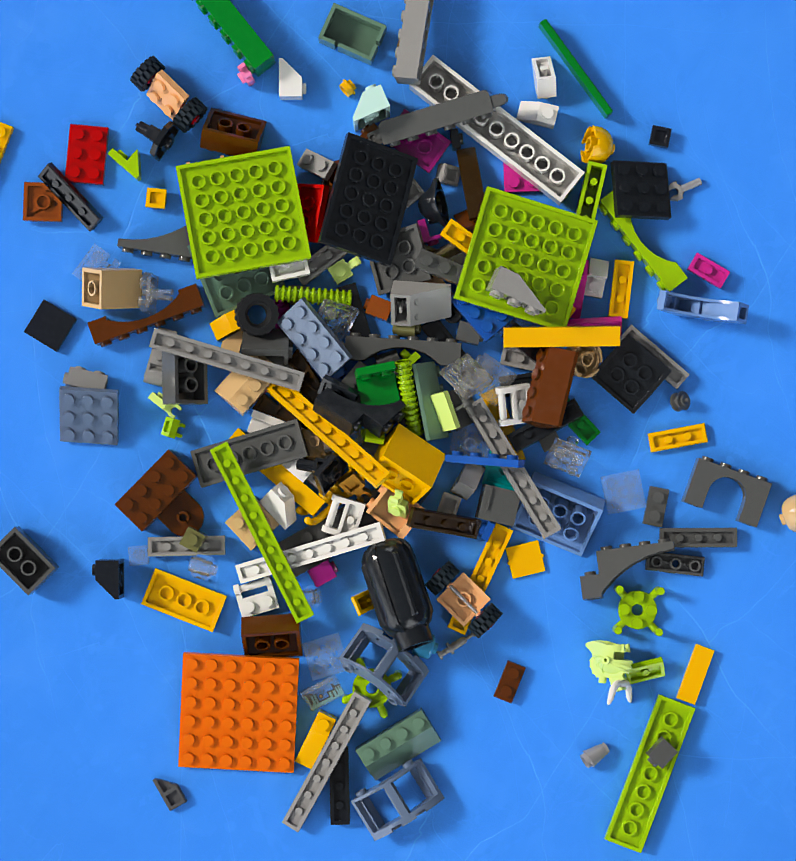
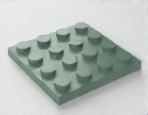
[187,245,286,318]

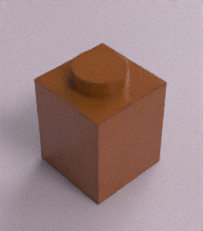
[363,295,391,322]

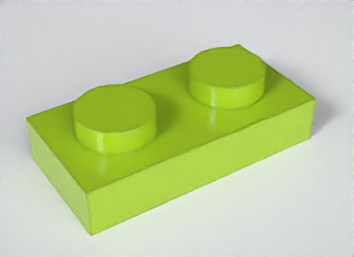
[625,657,665,684]

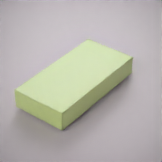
[430,390,461,432]

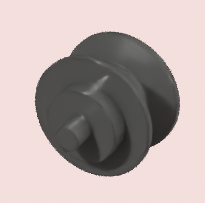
[670,391,690,412]

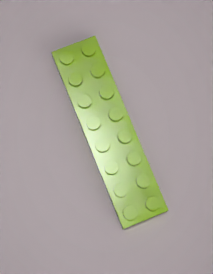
[604,694,695,853]

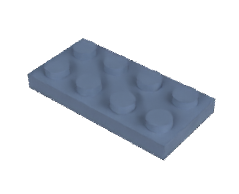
[277,297,353,379]

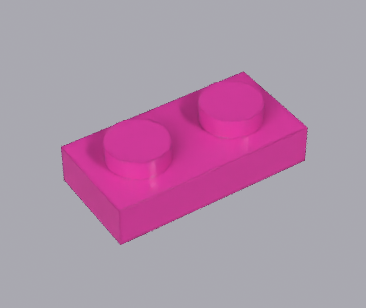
[687,252,730,289]

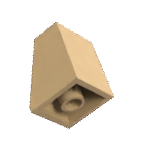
[82,267,143,309]

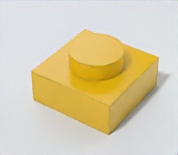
[145,187,167,209]

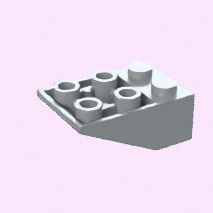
[486,266,546,316]
[390,280,452,326]

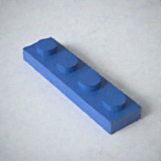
[445,451,525,468]

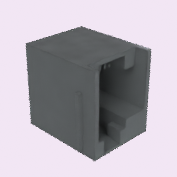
[475,484,520,527]

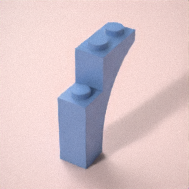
[657,290,749,324]

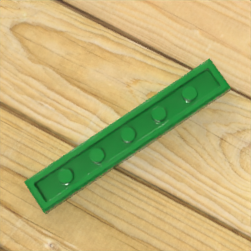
[539,19,613,119]

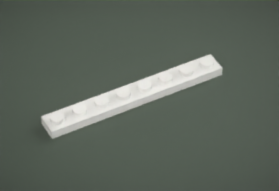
[235,521,386,584]

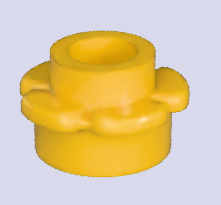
[339,79,356,97]

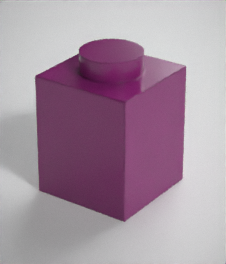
[308,559,339,587]

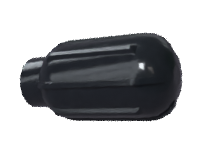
[361,538,434,652]

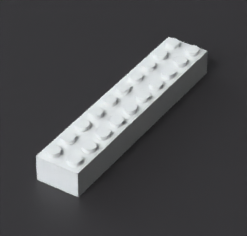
[409,55,585,206]

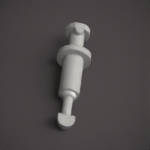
[436,633,475,660]

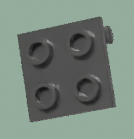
[449,384,477,431]

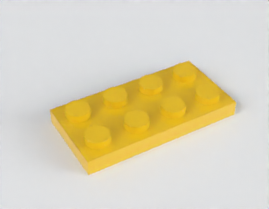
[141,568,227,632]

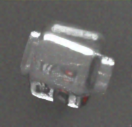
[188,554,218,581]
[300,584,322,609]

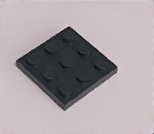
[611,160,671,220]
[591,333,672,414]

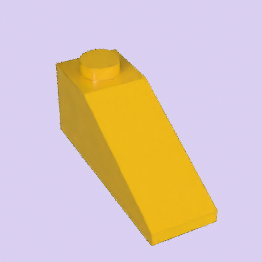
[295,709,337,769]

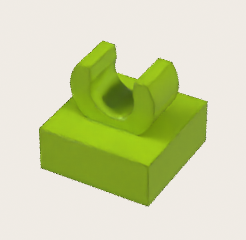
[399,349,421,366]
[161,416,185,439]

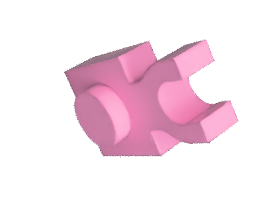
[237,62,255,87]

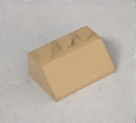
[214,356,272,416]

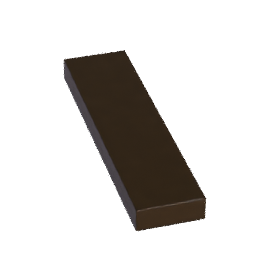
[456,147,484,221]
[406,507,482,539]

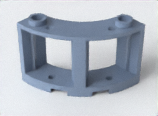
[339,623,429,707]
[351,758,444,841]

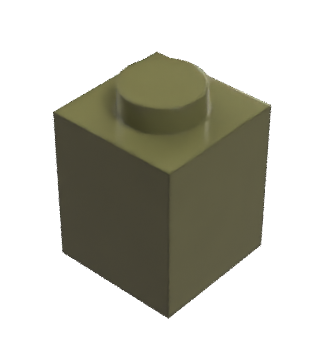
[179,526,207,553]

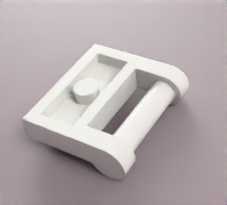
[495,383,530,426]
[321,493,366,535]
[233,575,279,617]

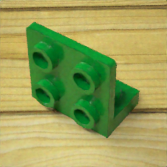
[354,361,400,405]

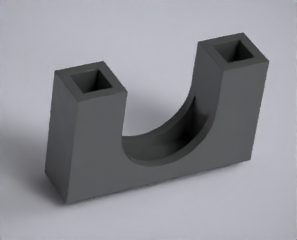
[681,456,772,527]

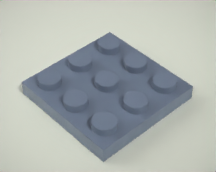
[59,386,119,445]

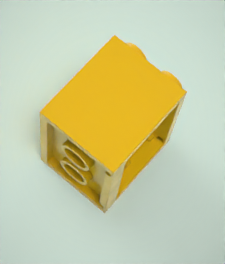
[373,423,445,505]

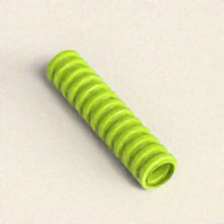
[274,285,352,307]
[395,359,424,436]

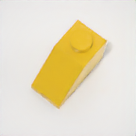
[209,310,250,341]

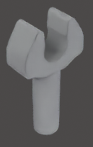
[669,178,702,201]

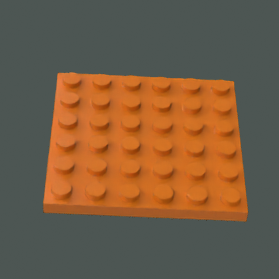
[178,652,299,773]

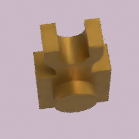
[338,470,372,503]

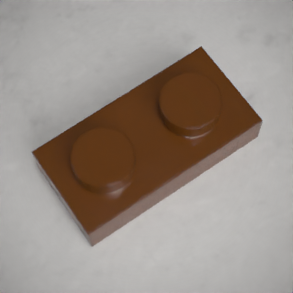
[493,660,526,703]

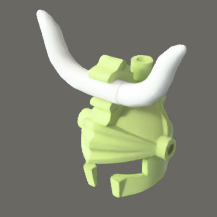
[585,640,633,705]

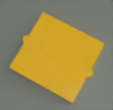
[505,540,545,579]

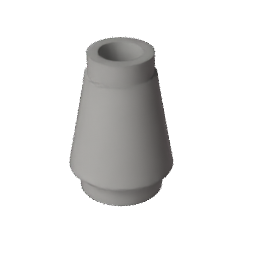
[580,742,610,768]

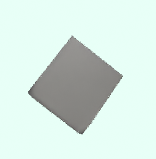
[436,163,460,187]

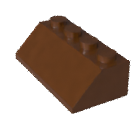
[522,347,579,428]

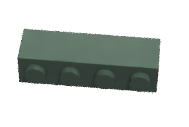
[412,361,452,442]
[355,707,441,780]

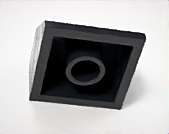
[92,559,124,599]

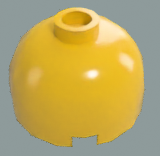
[580,125,615,164]

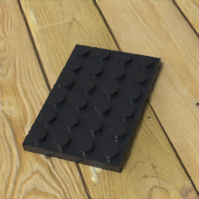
[318,132,418,267]

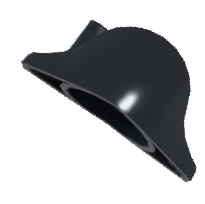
[418,178,449,227]

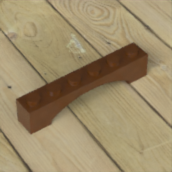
[88,284,205,347]

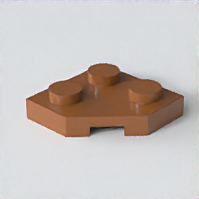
[23,182,63,222]

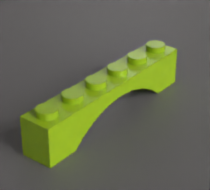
[598,191,688,291]

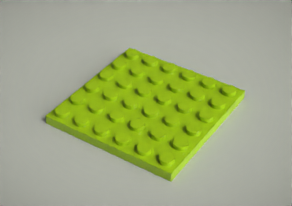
[176,146,311,280]
[453,186,598,327]

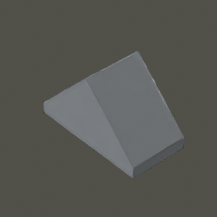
[450,464,485,500]

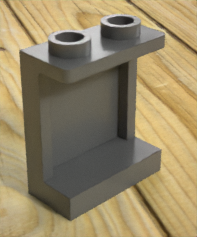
[241,329,293,365]

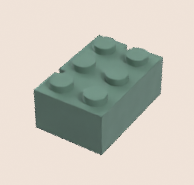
[318,3,387,65]

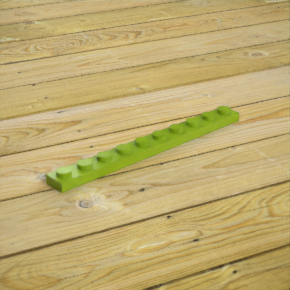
[210,441,314,623]

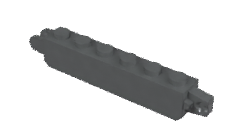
[367,90,509,147]

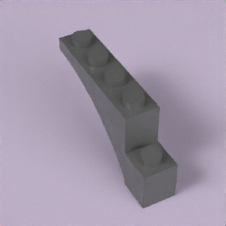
[117,226,192,262]
[580,538,675,601]

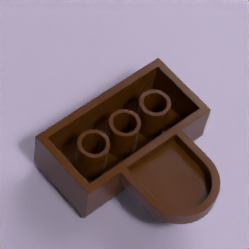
[114,449,204,536]

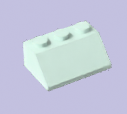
[353,84,390,132]

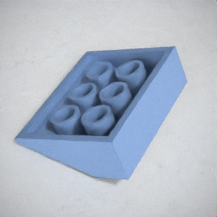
[510,471,605,556]

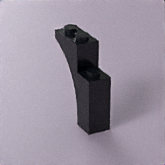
[313,387,406,438]

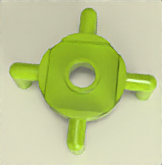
[612,585,665,636]
[342,656,402,718]

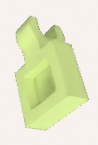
[327,256,362,285]
[148,392,182,419]
[388,489,409,518]

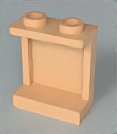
[366,485,424,539]

